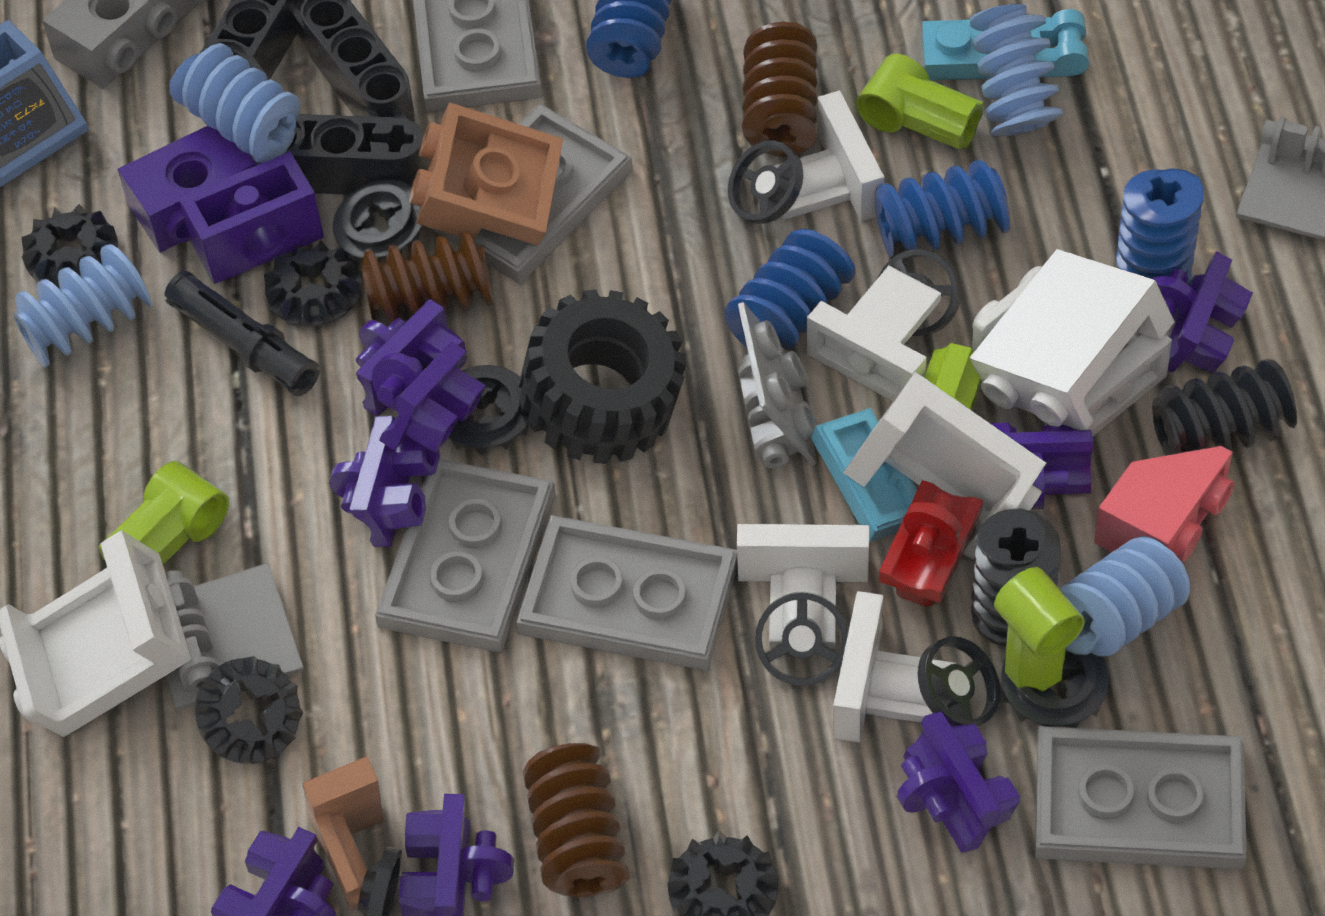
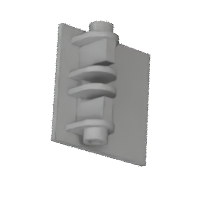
[1236,117,1325,241]
[738,302,818,468]
[165,563,304,711]

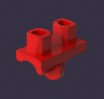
[879,480,983,607]

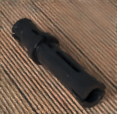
[164,271,320,397]

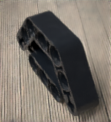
[199,0,428,195]

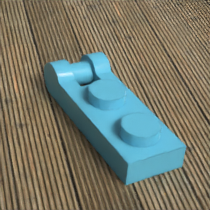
[922,9,1089,80]

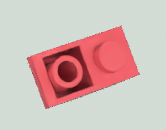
[1094,446,1235,562]

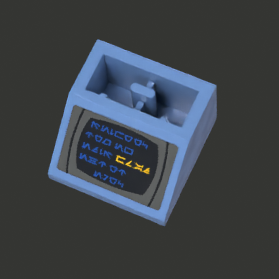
[0,19,89,187]

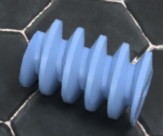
[969,4,1063,137]
[170,43,301,163]
[14,244,152,368]
[1059,536,1190,657]

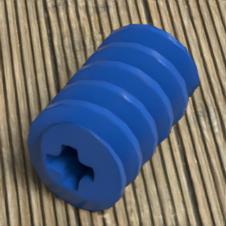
[586,0,672,78]
[874,160,1010,258]
[1116,168,1204,284]
[725,229,856,350]

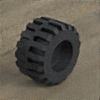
[519,289,686,464]

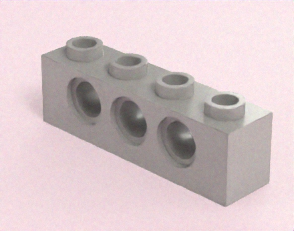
[42,0,206,89]

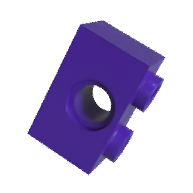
[117,125,257,253]
[179,151,324,284]

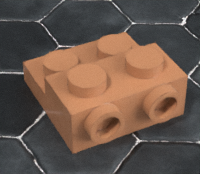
[409,102,563,246]

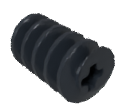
[1152,359,1297,456]
[971,508,1061,646]

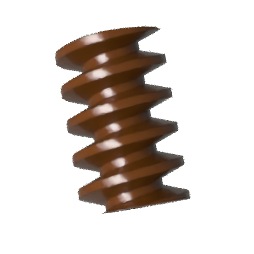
[742,21,818,156]
[362,231,494,323]
[523,743,630,897]

